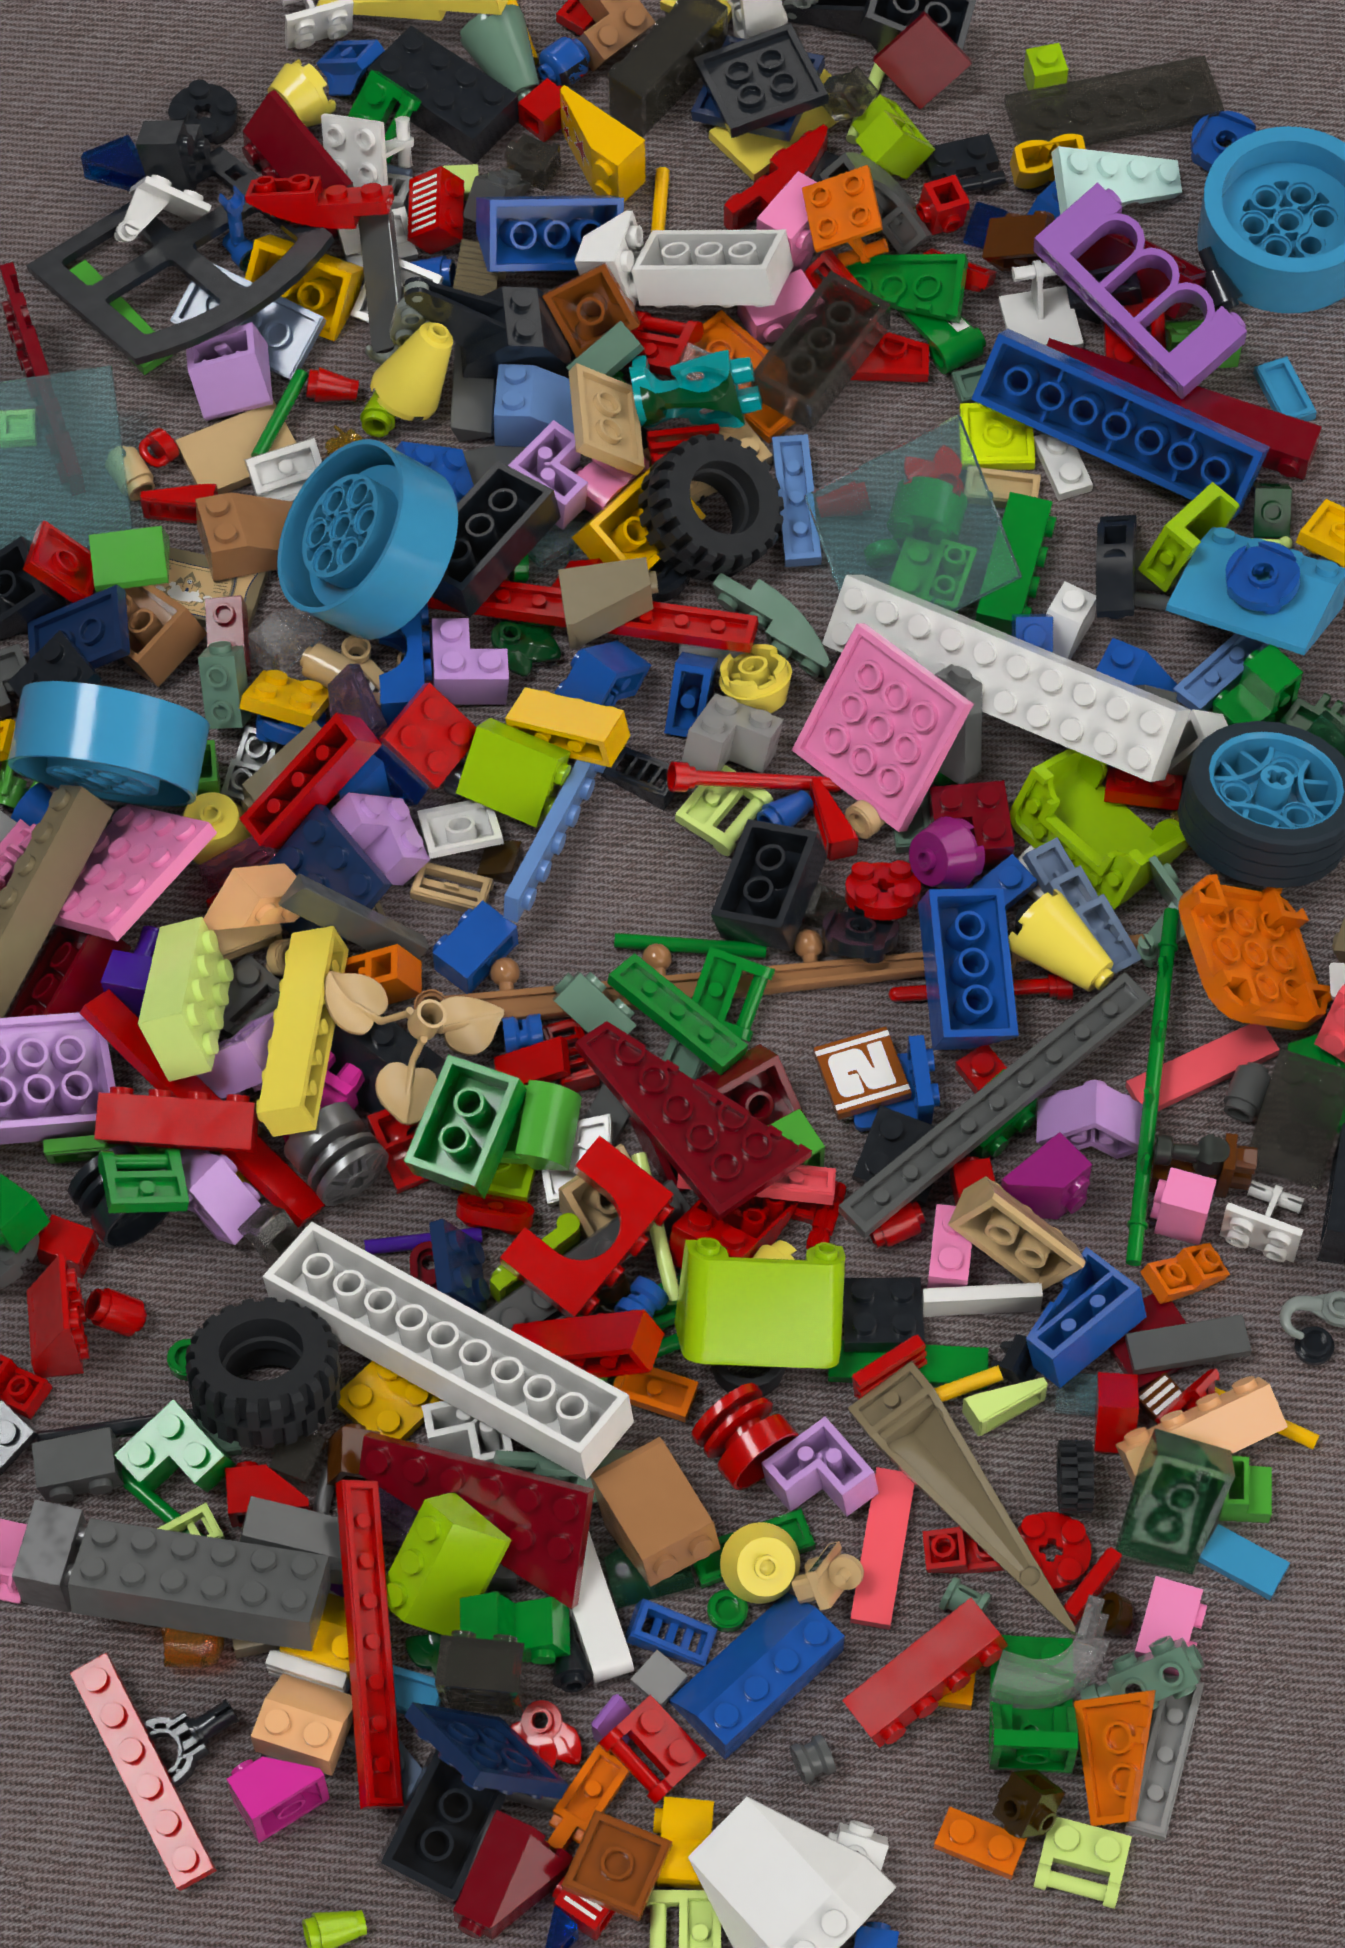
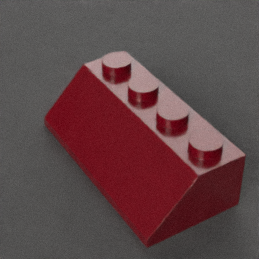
[242,89,354,238]
[1076,233,1207,321]
[5,926,132,1018]
[629,1044,804,1192]

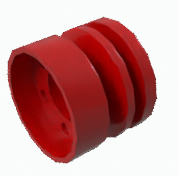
[691,1382,799,1490]

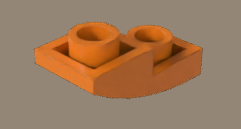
[1140,1243,1230,1304]

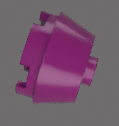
[909,817,985,889]

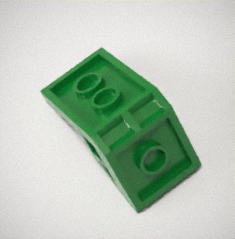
[988,1635,1078,1773]

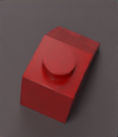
[225,1461,311,1527]

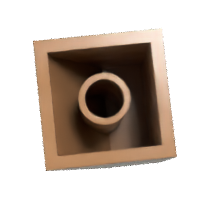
[590,1437,721,1587]

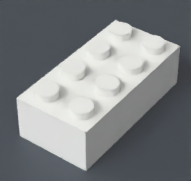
[631,229,793,308]

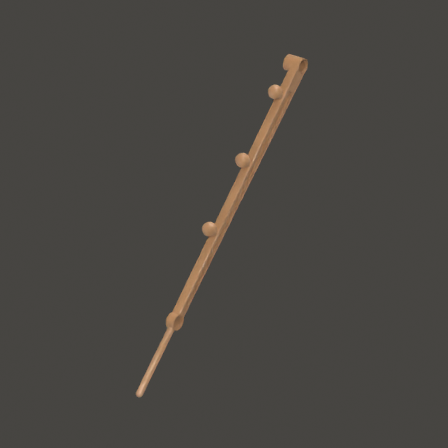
[414,929,1148,1034]

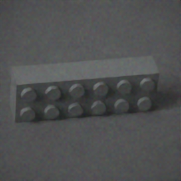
[68,1518,331,1651]

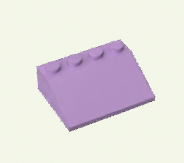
[0,1012,116,1145]

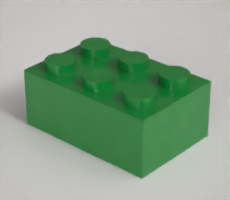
[404,1054,527,1199]

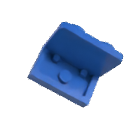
[853,1035,940,1131]

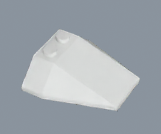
[688,1796,897,1948]

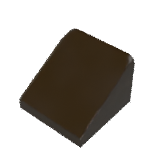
[477,840,523,884]

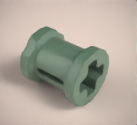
[939,1576,992,1613]

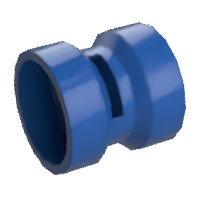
[502,1013,544,1053]
[614,1276,669,1319]

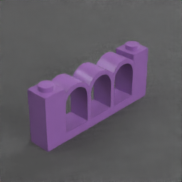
[1034,182,1247,399]

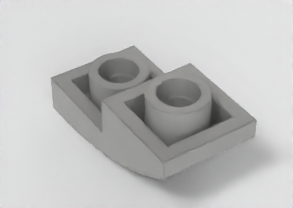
[221,726,281,801]

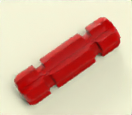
[806,1181,846,1250]

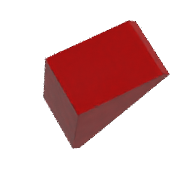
[1094,1372,1139,1454]

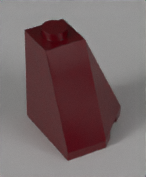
[453,1810,573,1939]

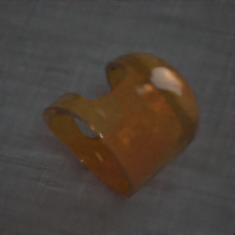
[161,1627,225,1669]

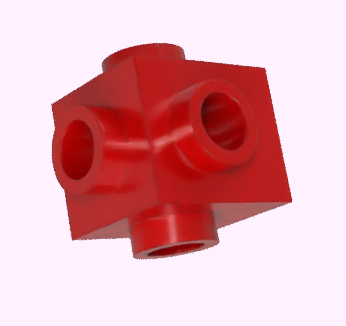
[916,174,970,235]

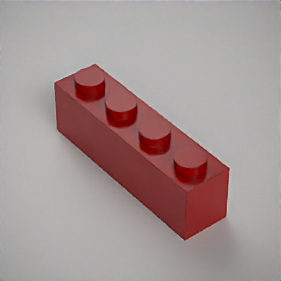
[239,712,382,849]
[94,1087,259,1154]
[511,1309,664,1378]
[842,1598,1008,1748]

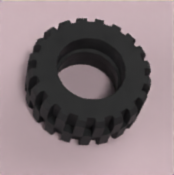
[638,433,784,581]
[185,1297,342,1449]

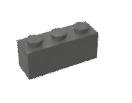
[239,1496,343,1585]

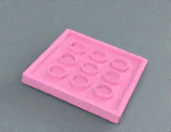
[792,623,974,832]
[53,804,217,942]

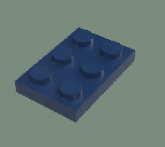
[27,585,130,669]

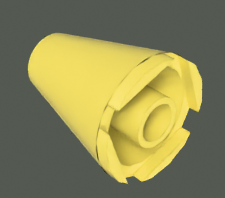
[370,322,453,421]
[1008,889,1114,992]

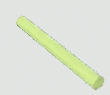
[631,1152,679,1305]

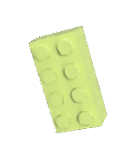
[138,916,234,1082]

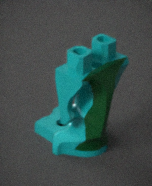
[629,350,762,428]

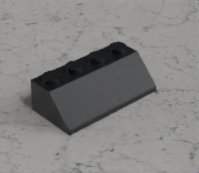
[328,1014,445,1114]

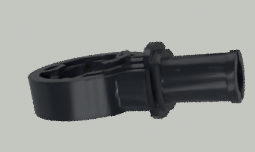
[143,1698,239,1788]

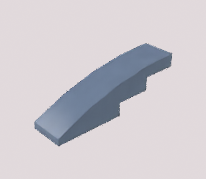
[1022,838,1142,975]

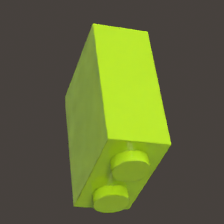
[456,718,571,828]

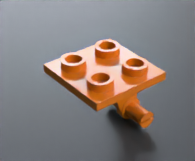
[802,165,889,267]

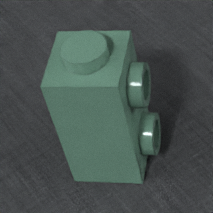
[198,641,252,729]
[553,971,636,1034]

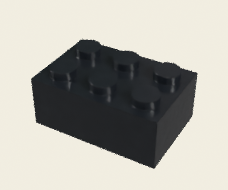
[711,819,827,951]
[375,1749,507,1903]

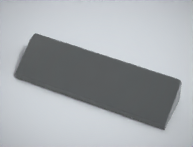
[359,209,403,353]
[450,341,496,442]
[278,873,429,959]

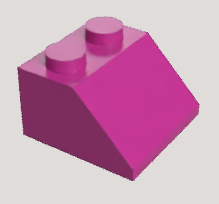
[226,1756,330,1843]

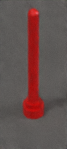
[667,761,841,792]
[888,974,1073,1002]

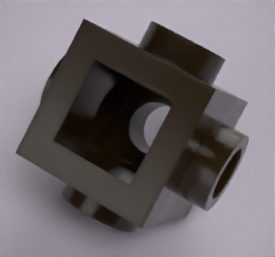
[992,1769,1066,1838]

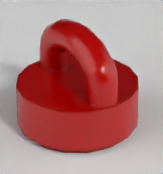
[138,428,179,468]

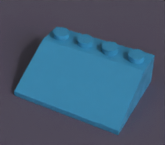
[1166,527,1345,655]

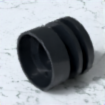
[67,1144,169,1249]

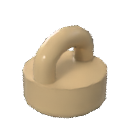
[845,800,886,839]
[266,938,290,977]

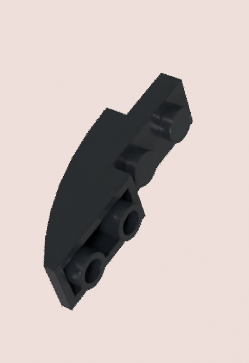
[1096,515,1138,619]

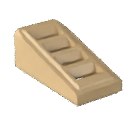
[213,924,282,961]

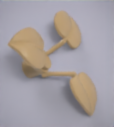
[324,971,505,1125]

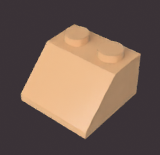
[203,863,300,930]
[251,1673,353,1776]

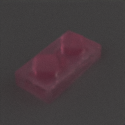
[199,836,275,894]

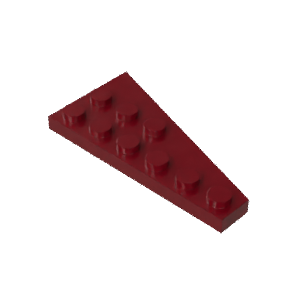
[0,262,87,497]
[575,1021,812,1221]
[359,1432,595,1609]

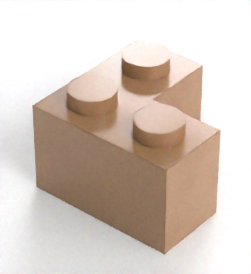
[578,0,656,72]

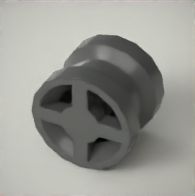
[789,1734,836,1785]

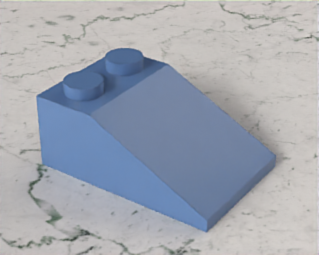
[494,364,574,447]

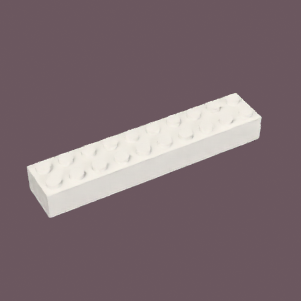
[822,575,1191,782]
[263,1221,634,1480]

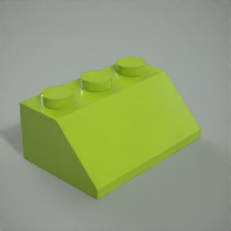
[386,1492,511,1639]

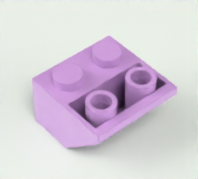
[186,322,273,421]

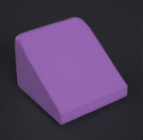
[591,1694,632,1744]

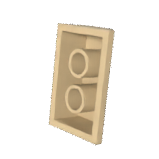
[948,1176,1086,1291]

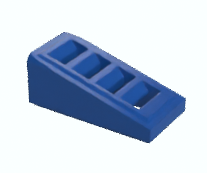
[625,1598,717,1668]

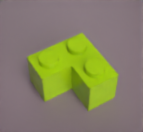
[851,94,935,180]

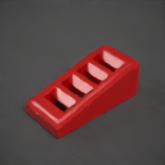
[140,484,218,524]
[809,777,859,861]
[542,1018,600,1092]

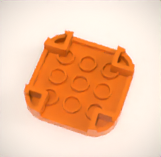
[1178,874,1333,1030]

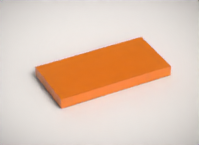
[686,310,820,444]

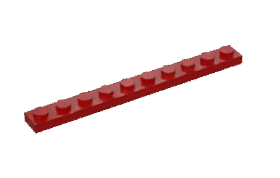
[427,581,759,653]

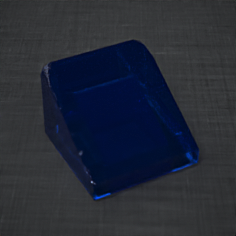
[963,202,1009,249]
[545,1906,579,1948]

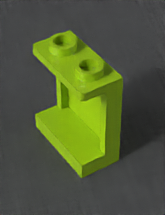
[1138,482,1240,593]

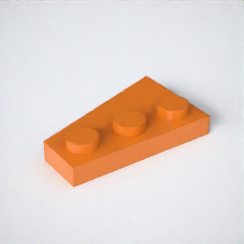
[1074,1690,1156,1826]

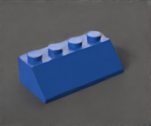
[476,195,624,272]
[918,888,1019,1050]
[669,1592,845,1760]

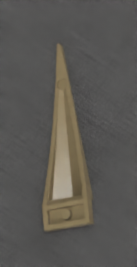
[848,1361,1077,1635]

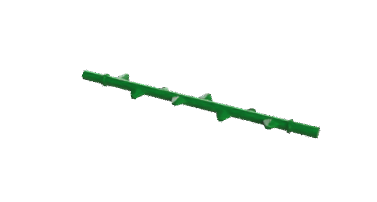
[1126,908,1179,1266]

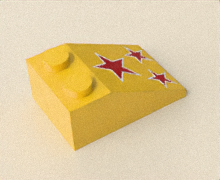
[560,85,646,202]

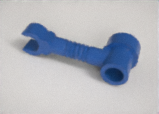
[219,186,254,271]

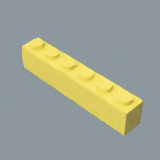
[256,926,349,1137]

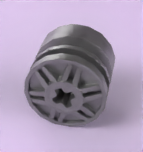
[284,1102,389,1206]

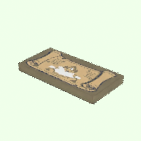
[153,547,268,631]

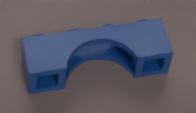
[378,603,433,728]

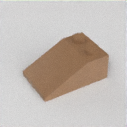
[195,492,293,581]
[97,585,207,687]

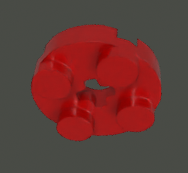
[845,860,921,920]
[1017,1512,1092,1594]

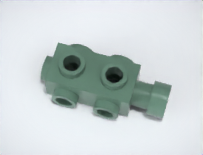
[1080,1636,1204,1710]

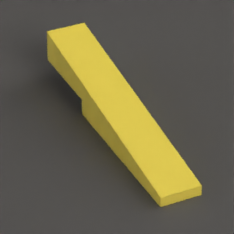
[316,0,508,21]

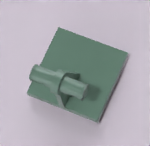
[1137,855,1186,968]

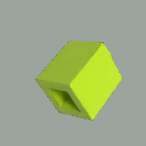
[1023,43,1068,102]

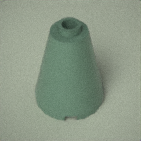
[460,4,539,102]

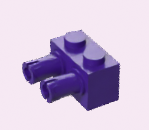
[101,926,159,1018]

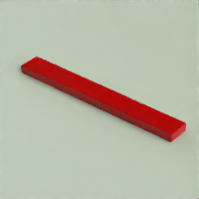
[80,989,325,1229]
[336,1480,404,1809]

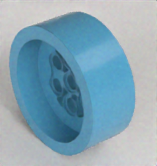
[1197,126,1345,314]
[277,439,458,640]
[8,681,210,807]

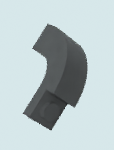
[819,152,932,255]

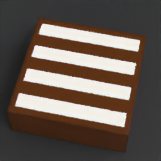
[1138,1373,1183,1425]

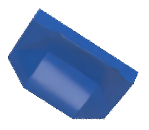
[316,39,385,96]

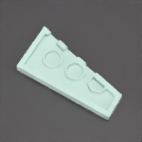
[1051,146,1182,215]

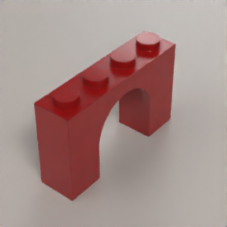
[500,1135,675,1317]

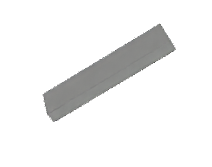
[1124,1672,1204,1842]

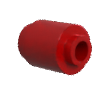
[869,1201,925,1248]
[85,1288,147,1337]

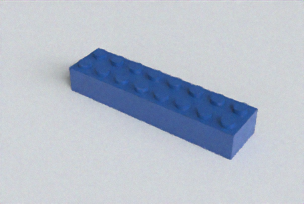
[971,329,1270,519]

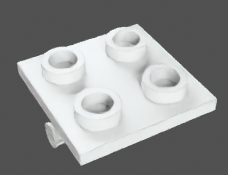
[281,0,354,49]
[321,113,414,187]
[114,175,212,242]
[998,260,1084,348]
[1219,1180,1305,1263]

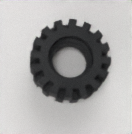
[1056,1440,1094,1513]

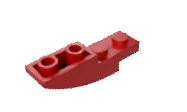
[724,124,828,230]
[245,174,394,229]

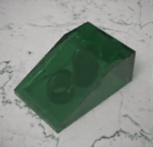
[1115,1428,1235,1575]

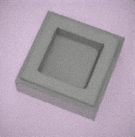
[630,1650,688,1707]

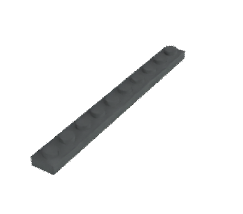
[838,972,1152,1239]

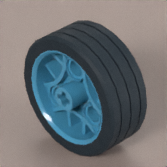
[1178,721,1345,888]

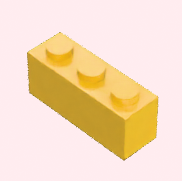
[505,687,630,768]

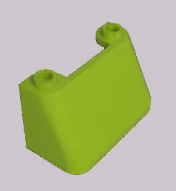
[1010,748,1188,909]
[674,1237,845,1369]

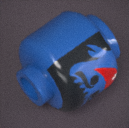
[538,37,590,87]

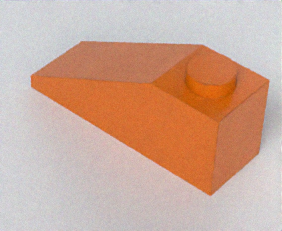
[345,944,422,1004]

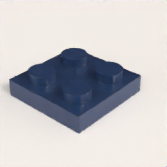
[429,1218,490,1314]

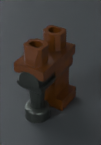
[1149,1133,1258,1198]

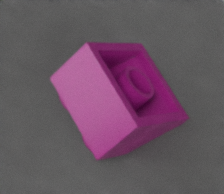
[1001,1132,1092,1219]

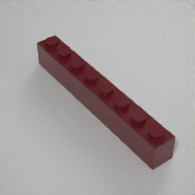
[1046,338,1322,480]

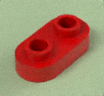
[456,1192,534,1235]

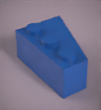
[1026,1247,1147,1388]

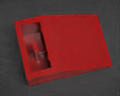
[669,1197,800,1269]
[27,1254,90,1378]

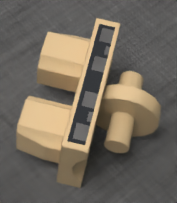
[792,1541,864,1610]

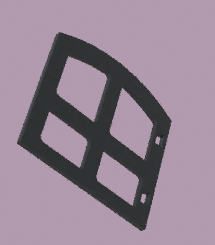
[26,146,334,365]

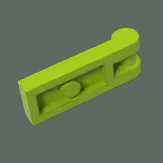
[489,1213,581,1302]

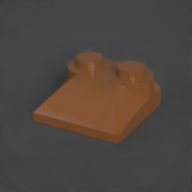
[542,263,640,357]

